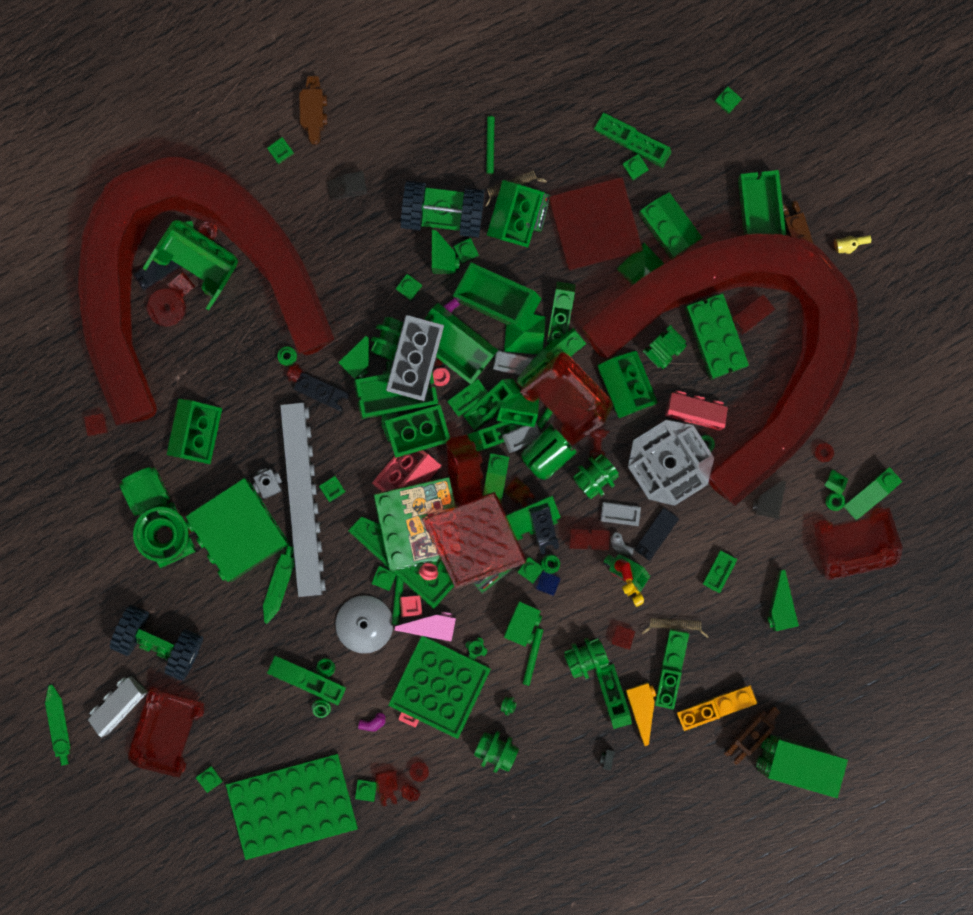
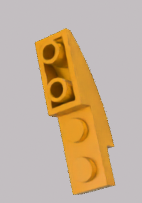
[677,685,758,731]

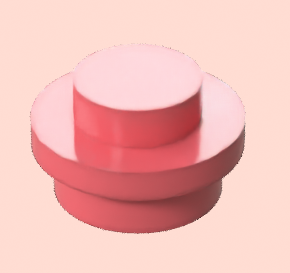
[432,367,450,386]
[419,563,438,580]

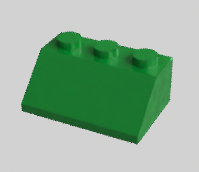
[487,180,545,247]
[639,192,703,260]
[597,351,658,418]
[167,399,222,464]
[384,405,451,458]
[498,496,561,543]

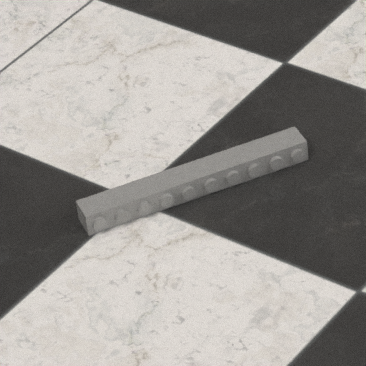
[281,403,326,597]

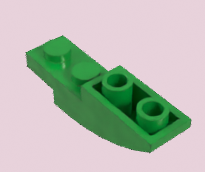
[516,328,586,395]
[655,628,689,709]
[267,656,346,705]

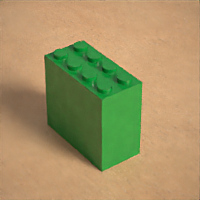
[185,478,290,582]
[756,734,848,798]

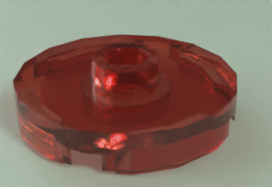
[147,288,186,327]

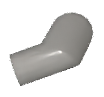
[610,532,634,557]

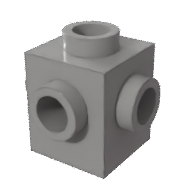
[253,468,283,499]

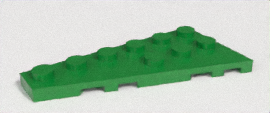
[348,517,472,609]

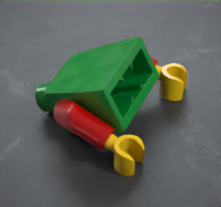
[603,554,650,607]

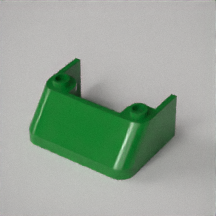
[142,220,238,310]

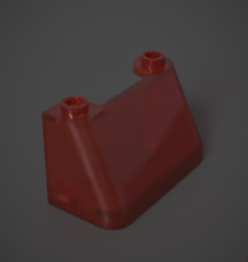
[520,352,612,446]
[814,508,903,580]
[128,687,204,778]

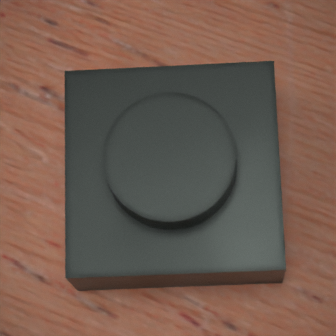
[600,748,615,770]

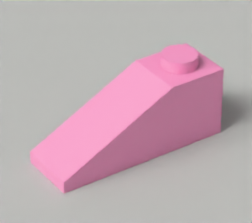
[394,612,456,641]

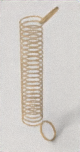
[486,171,547,207]
[642,618,708,638]

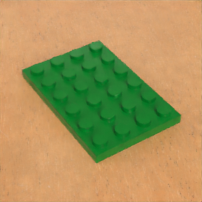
[226,754,358,860]

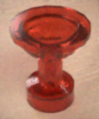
[587,429,610,457]

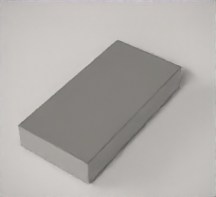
[493,351,533,376]
[502,423,541,453]
[600,502,641,526]

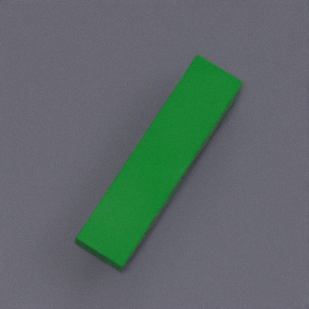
[594,113,672,168]

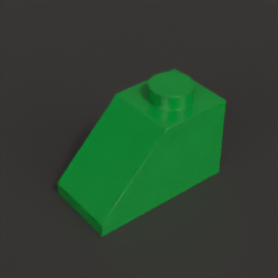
[338,336,370,380]
[497,395,539,427]

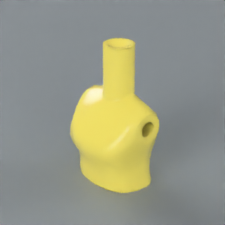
[834,235,871,254]

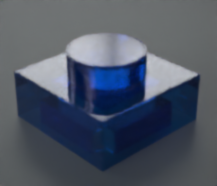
[536,571,561,596]

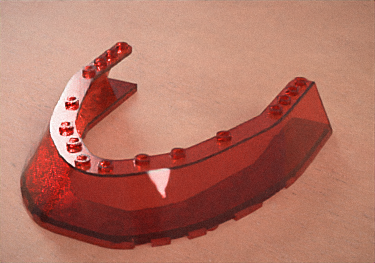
[78,157,335,426]
[582,234,859,506]

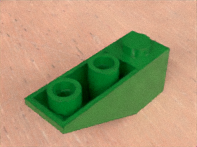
[547,282,576,343]

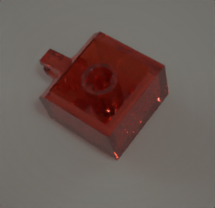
[446,435,483,492]

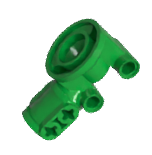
[119,467,196,568]

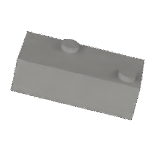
[385,315,444,401]

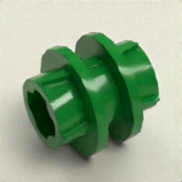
[371,317,403,361]
[573,454,619,499]
[564,637,609,679]
[474,730,519,773]

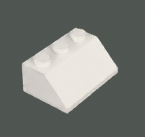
[88,676,148,737]

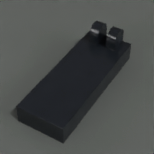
[133,260,182,291]
[634,508,679,561]

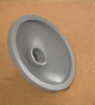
[336,596,393,653]

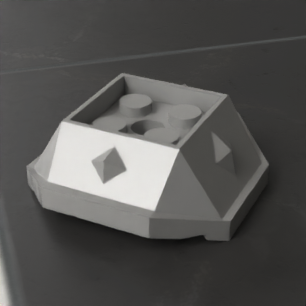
[628,420,714,506]

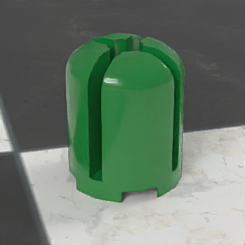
[521,425,577,480]

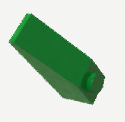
[464,378,524,431]
[468,422,523,452]
[480,454,509,514]
[844,467,903,520]
[767,570,799,631]
[595,664,632,729]

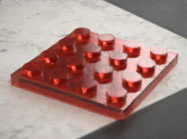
[549,177,643,271]
[424,492,527,589]

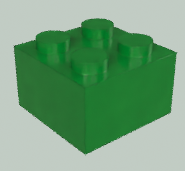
[503,601,542,647]

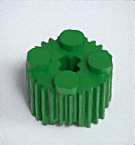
[643,325,687,369]

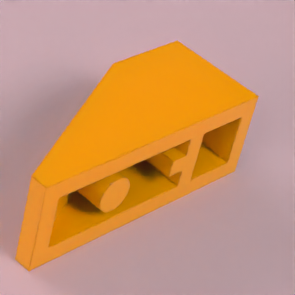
[625,682,656,746]

